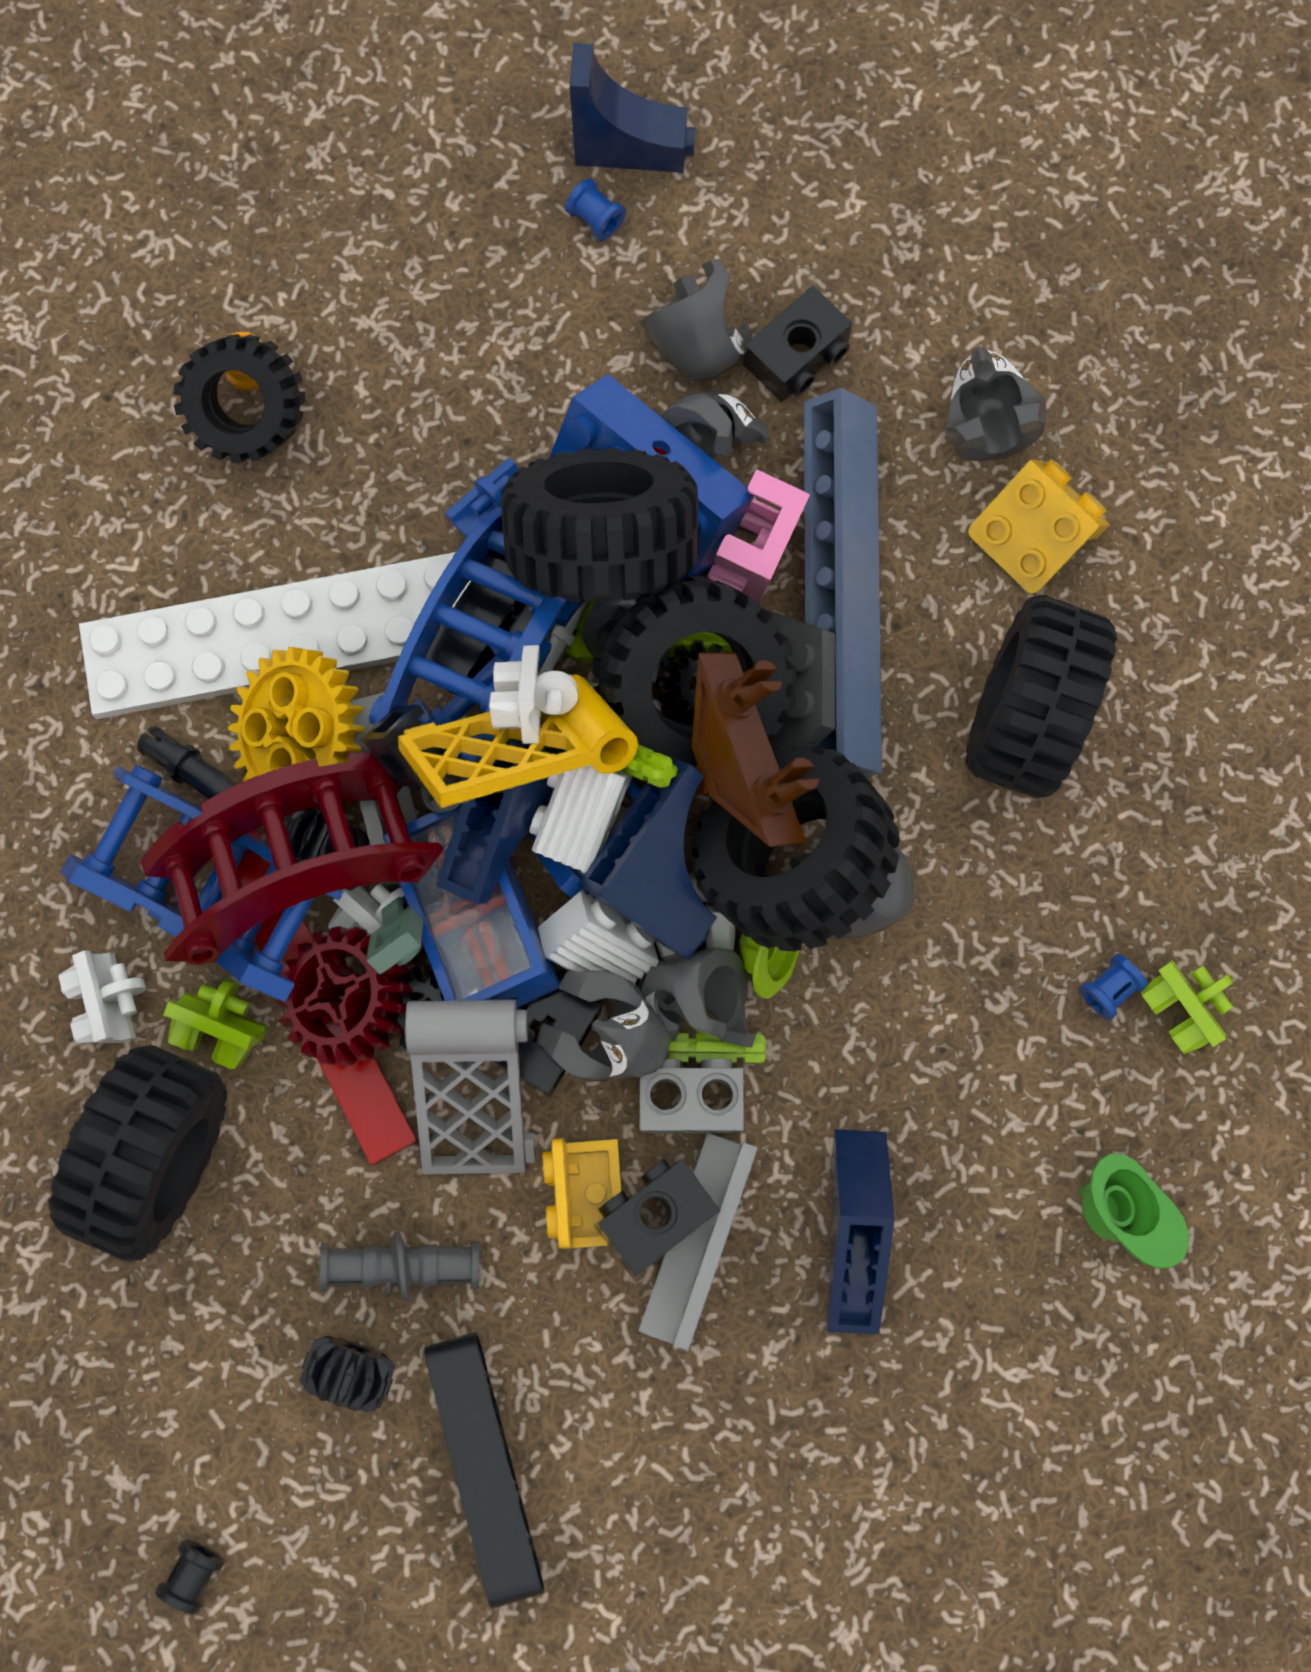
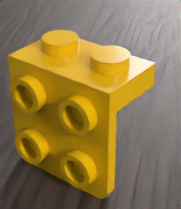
[968,459,1110,593]
[543,1138,622,1249]

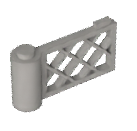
[405,1000,535,1174]

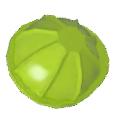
[739,934,800,999]

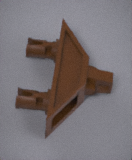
[692,652,819,847]

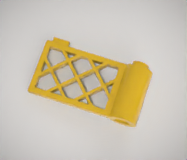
[398,675,638,808]

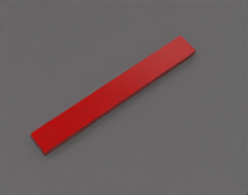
[237,828,419,1166]

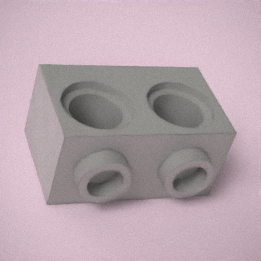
[640,1059,744,1134]

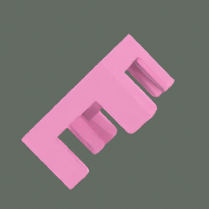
[706,469,810,602]

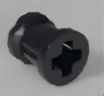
[155,1540,225,1614]

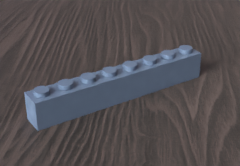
[804,388,882,777]

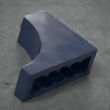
[569,43,696,173]
[435,738,565,905]
[578,755,717,960]
[827,1129,895,1334]

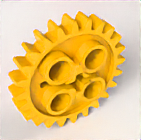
[228,647,365,808]

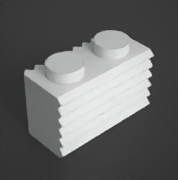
[529,765,632,873]
[538,890,659,984]

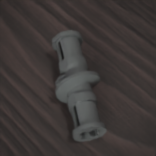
[319,1232,479,1301]

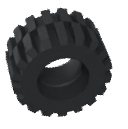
[173,334,306,463]

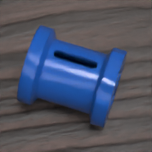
[565,178,626,241]
[1079,954,1147,1021]

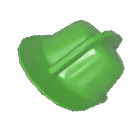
[1079,1154,1189,1269]

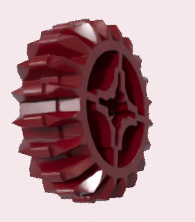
[275,926,413,1066]

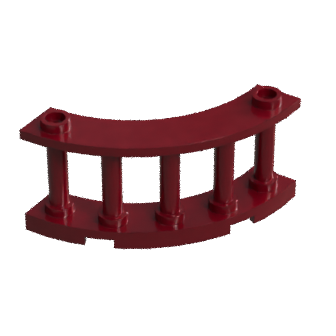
[141,753,443,965]

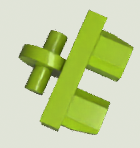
[1141,960,1234,1054]
[163,978,269,1069]

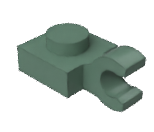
[366,896,423,975]

